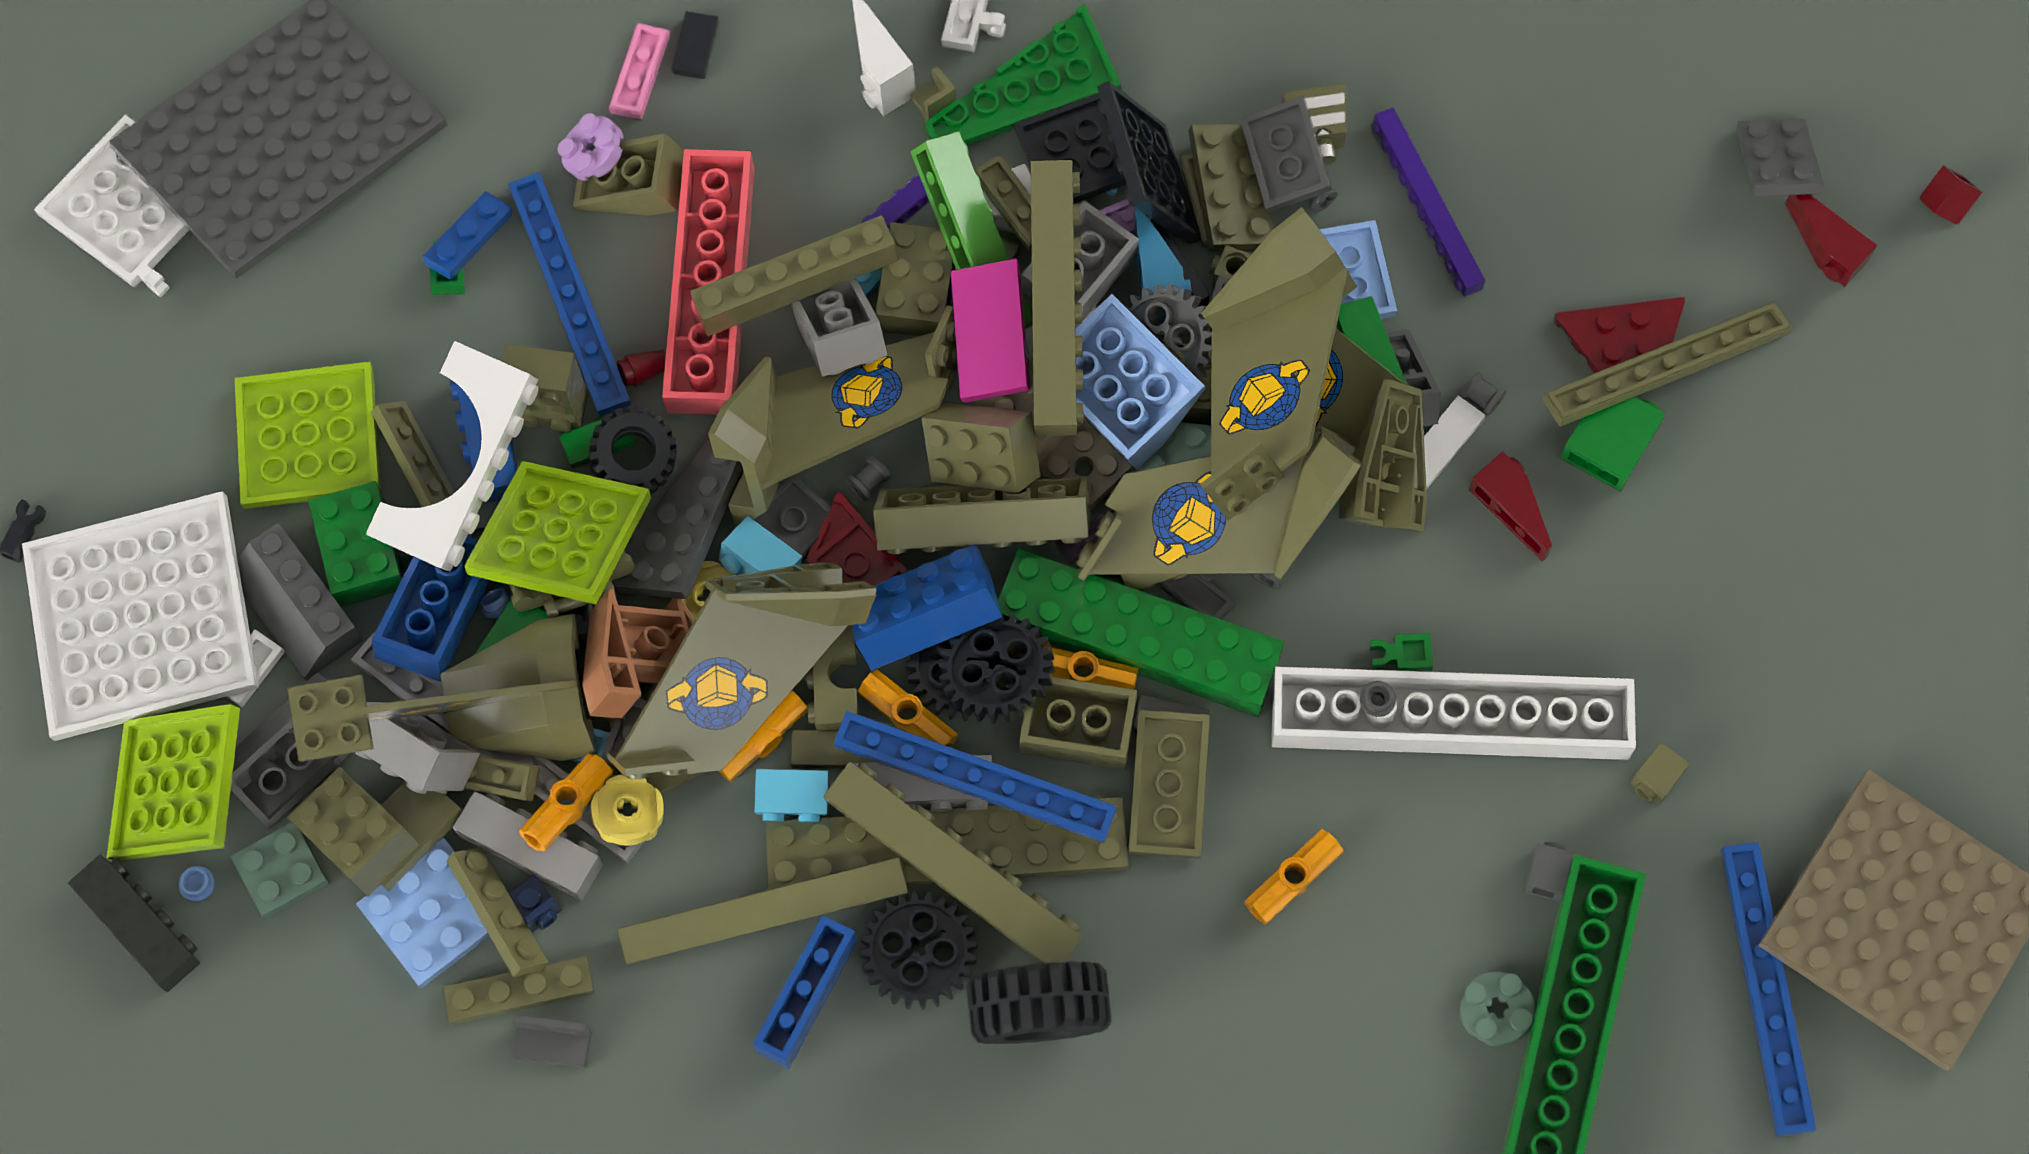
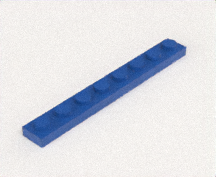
[508,172,631,417]
[833,711,1117,843]
[1721,842,1816,1137]

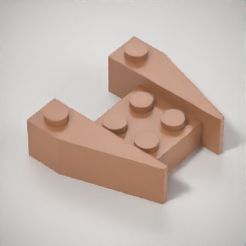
[582,589,695,718]

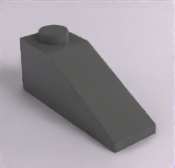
[1387,330,1441,427]

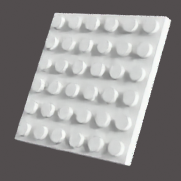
[22,491,259,741]

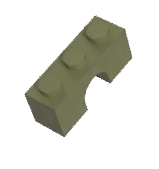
[807,625,859,731]

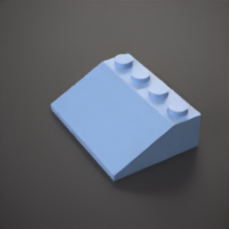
[1075,294,1206,470]

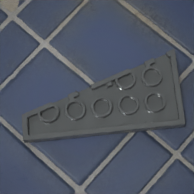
[612,439,743,600]

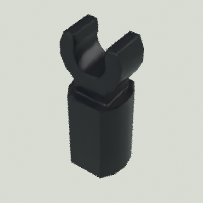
[0,499,46,563]

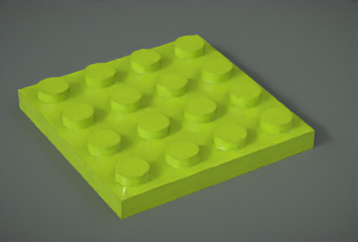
[234,361,381,509]
[464,461,651,604]
[107,704,240,861]

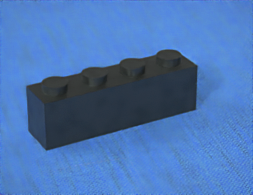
[67,854,201,993]

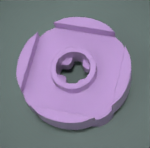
[557,113,623,181]

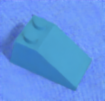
[1134,209,1192,330]

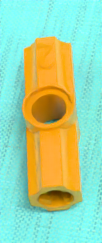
[1048,647,1139,690]
[857,669,958,748]
[718,690,808,783]
[520,753,613,852]
[1244,829,1344,926]

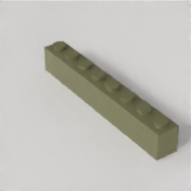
[1031,160,1084,436]
[823,762,1083,964]

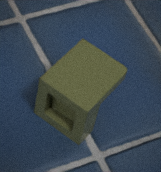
[910,66,956,121]

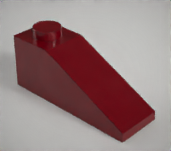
[1785,194,1877,287]
[1469,451,1552,562]

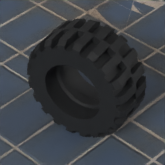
[967,961,1112,1044]

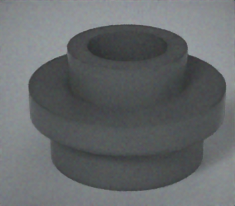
[1360,681,1396,717]

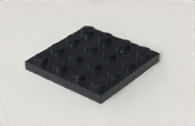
[1097,81,1201,244]

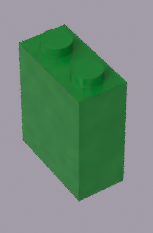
[1560,397,1666,492]

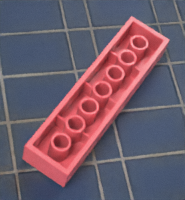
[662,149,755,415]

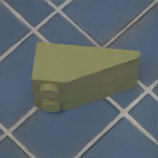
[573,133,684,216]

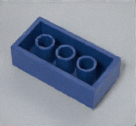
[372,536,490,682]
[852,544,1002,671]

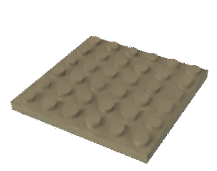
[1758,769,2029,1071]

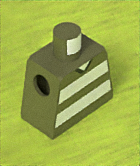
[1281,83,1347,165]

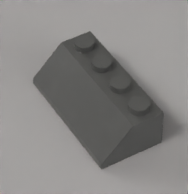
[238,522,364,680]
[231,672,351,829]

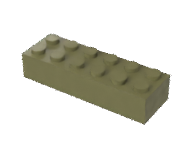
[873,476,1091,554]

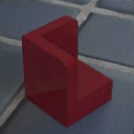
[1919,165,1982,225]

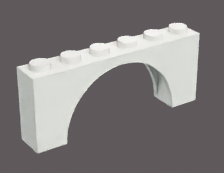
[366,341,539,572]

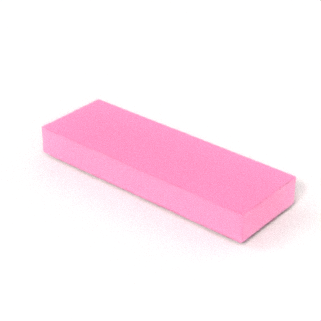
[609,23,670,120]

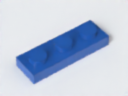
[423,191,512,280]

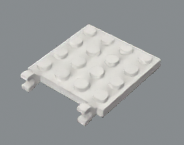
[34,115,189,297]

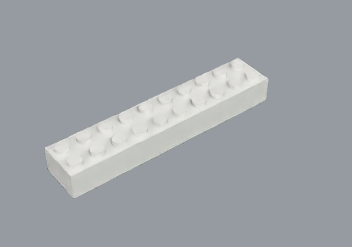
[1272,667,1636,760]

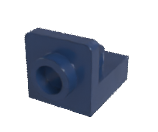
[509,875,562,932]

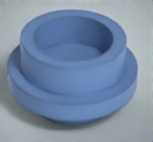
[480,587,513,619]
[178,866,215,902]

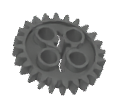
[1124,284,1212,378]

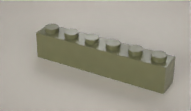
[690,215,897,337]

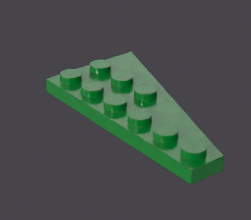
[924,3,1121,146]

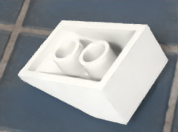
[852,0,916,117]

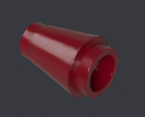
[617,349,666,387]

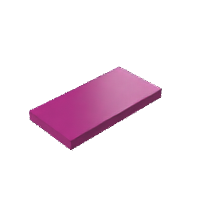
[951,259,1030,403]

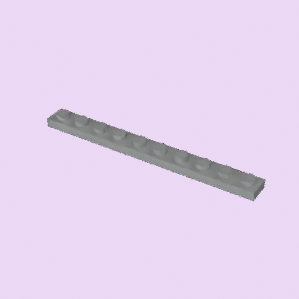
[351,632,645,864]

